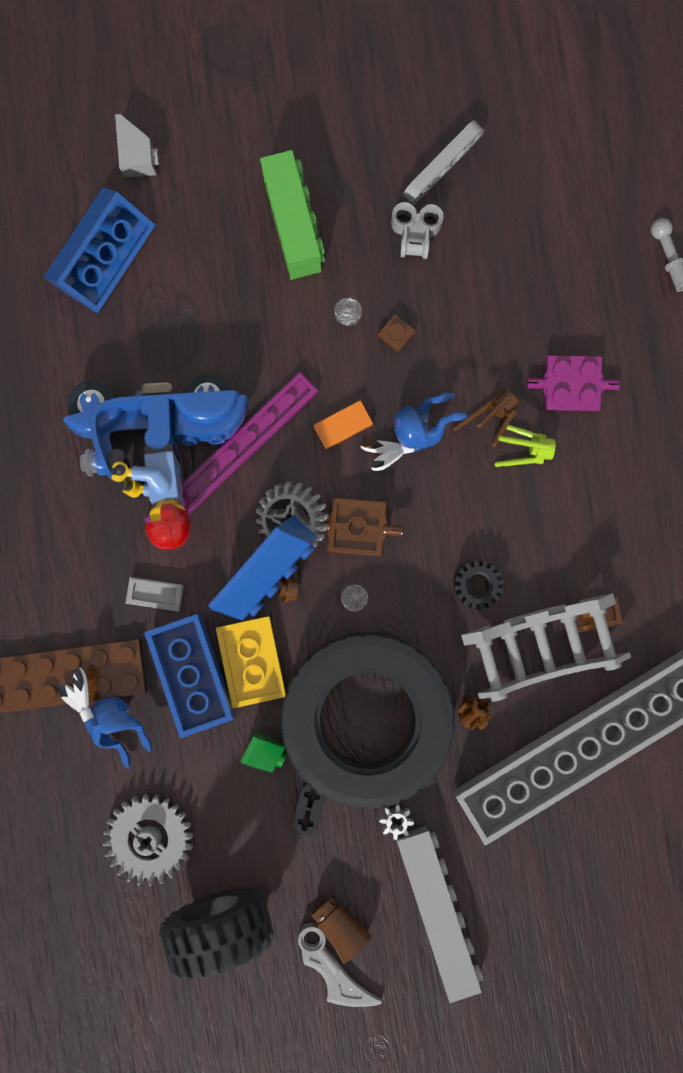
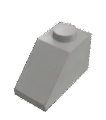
[115,114,160,178]

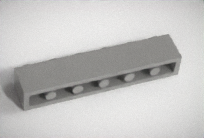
[397,825,483,1003]

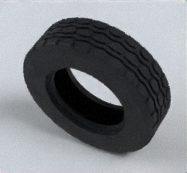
[281,632,455,809]

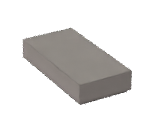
[126,577,185,612]

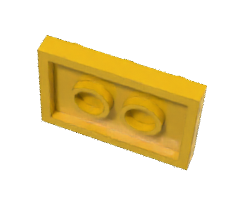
[216,616,286,708]

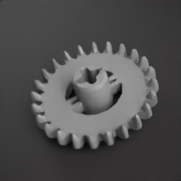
[102,794,193,886]

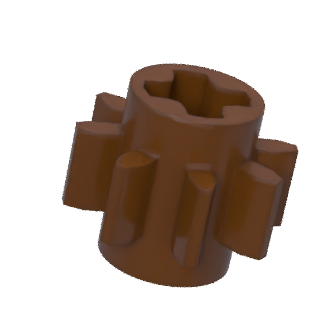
[457,696,493,730]

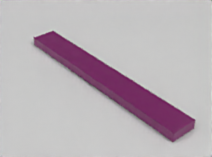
[144,372,319,523]

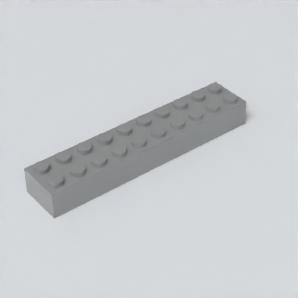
[453,650,683,846]

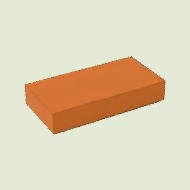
[313,401,373,450]

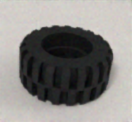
[159,888,274,979]

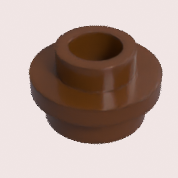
[278,576,298,603]

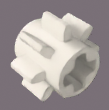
[379,803,414,840]

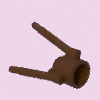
[453,390,519,447]

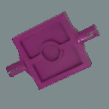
[526,356,620,411]

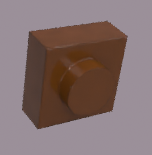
[378,314,415,353]

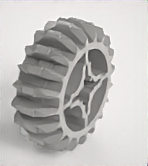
[255,482,329,547]

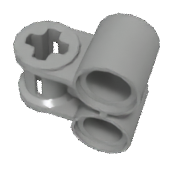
[391,202,443,259]

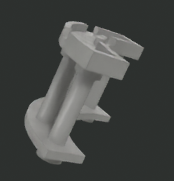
[461,593,631,701]

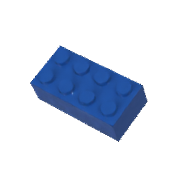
[144,613,236,738]

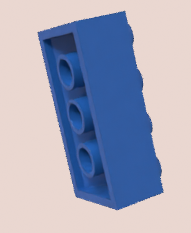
[44,188,155,313]
[208,515,318,620]

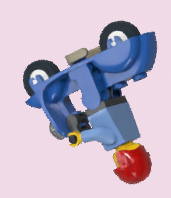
[63,373,249,550]

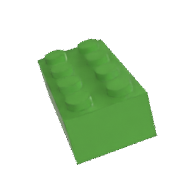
[260,150,325,280]

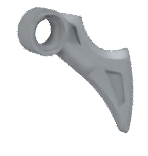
[298,922,382,1007]

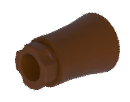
[311,897,372,963]

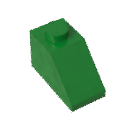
[240,729,288,773]

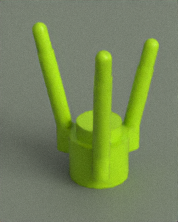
[495,425,556,467]

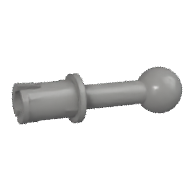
[651,218,683,292]

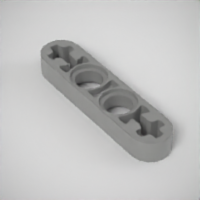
[403,120,484,205]

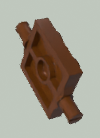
[322,498,404,557]

